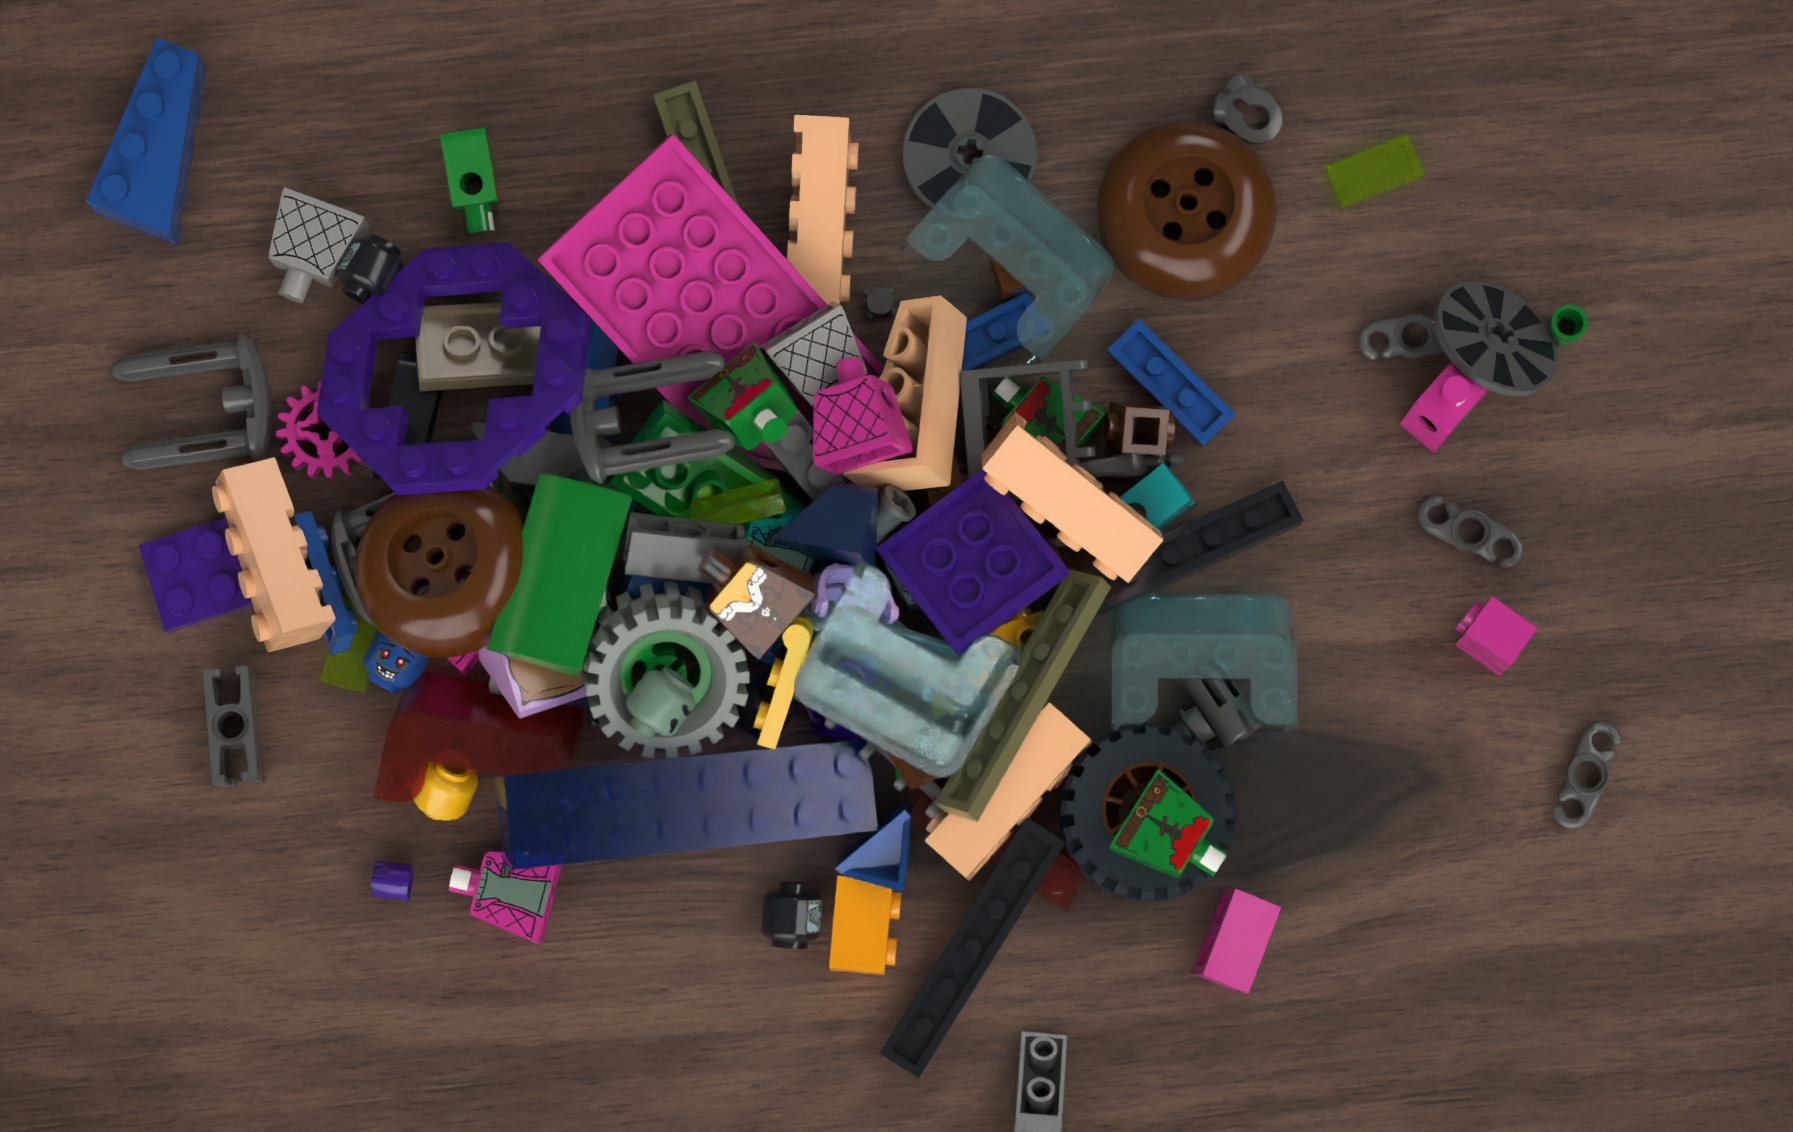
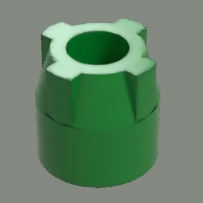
[1547,304,1588,347]

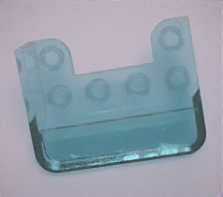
[898,155,1115,365]
[794,559,1021,777]
[1109,593,1297,732]

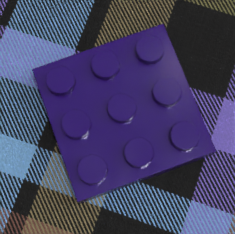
[875,469,1070,657]

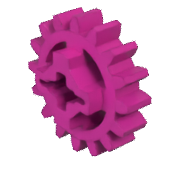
[276,381,371,481]

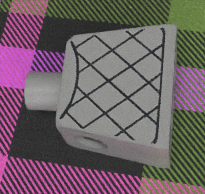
[269,187,369,303]
[759,301,867,407]

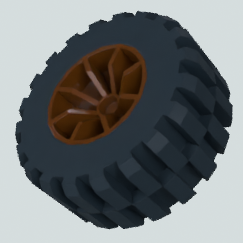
[1060,723,1238,902]

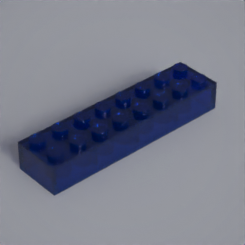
[495,739,878,871]

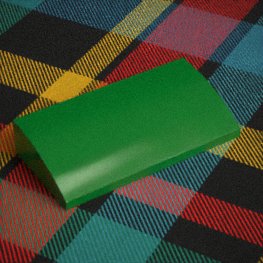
[609,399,809,525]
[486,473,632,677]

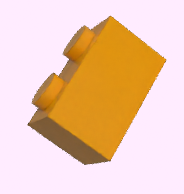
[829,876,902,975]

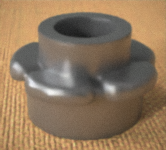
[1175,705,1215,742]

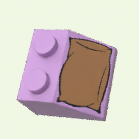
[479,646,587,719]

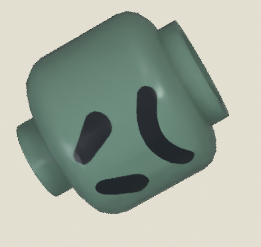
[626,666,696,738]

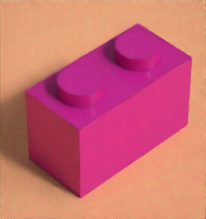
[1455,596,1538,676]

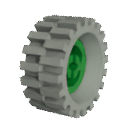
[582,582,750,759]

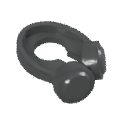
[1213,74,1283,145]

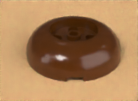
[1096,121,1277,300]
[355,486,525,658]

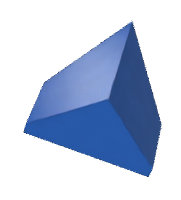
[835,800,913,892]

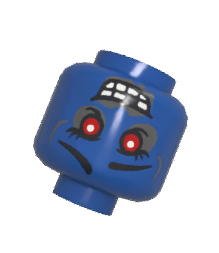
[363,630,430,694]

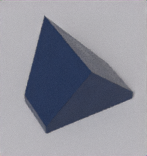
[772,481,879,574]

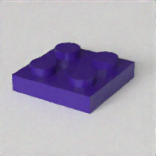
[139,517,253,633]

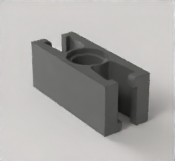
[622,512,748,584]
[202,665,265,788]

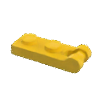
[753,614,814,750]

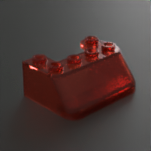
[373,672,584,839]

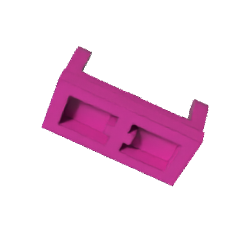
[1191,888,1281,994]

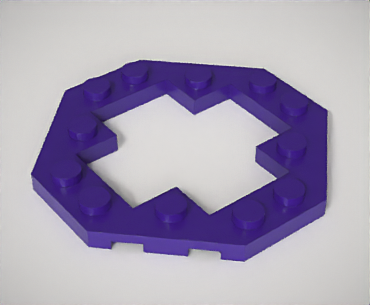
[317,242,591,495]

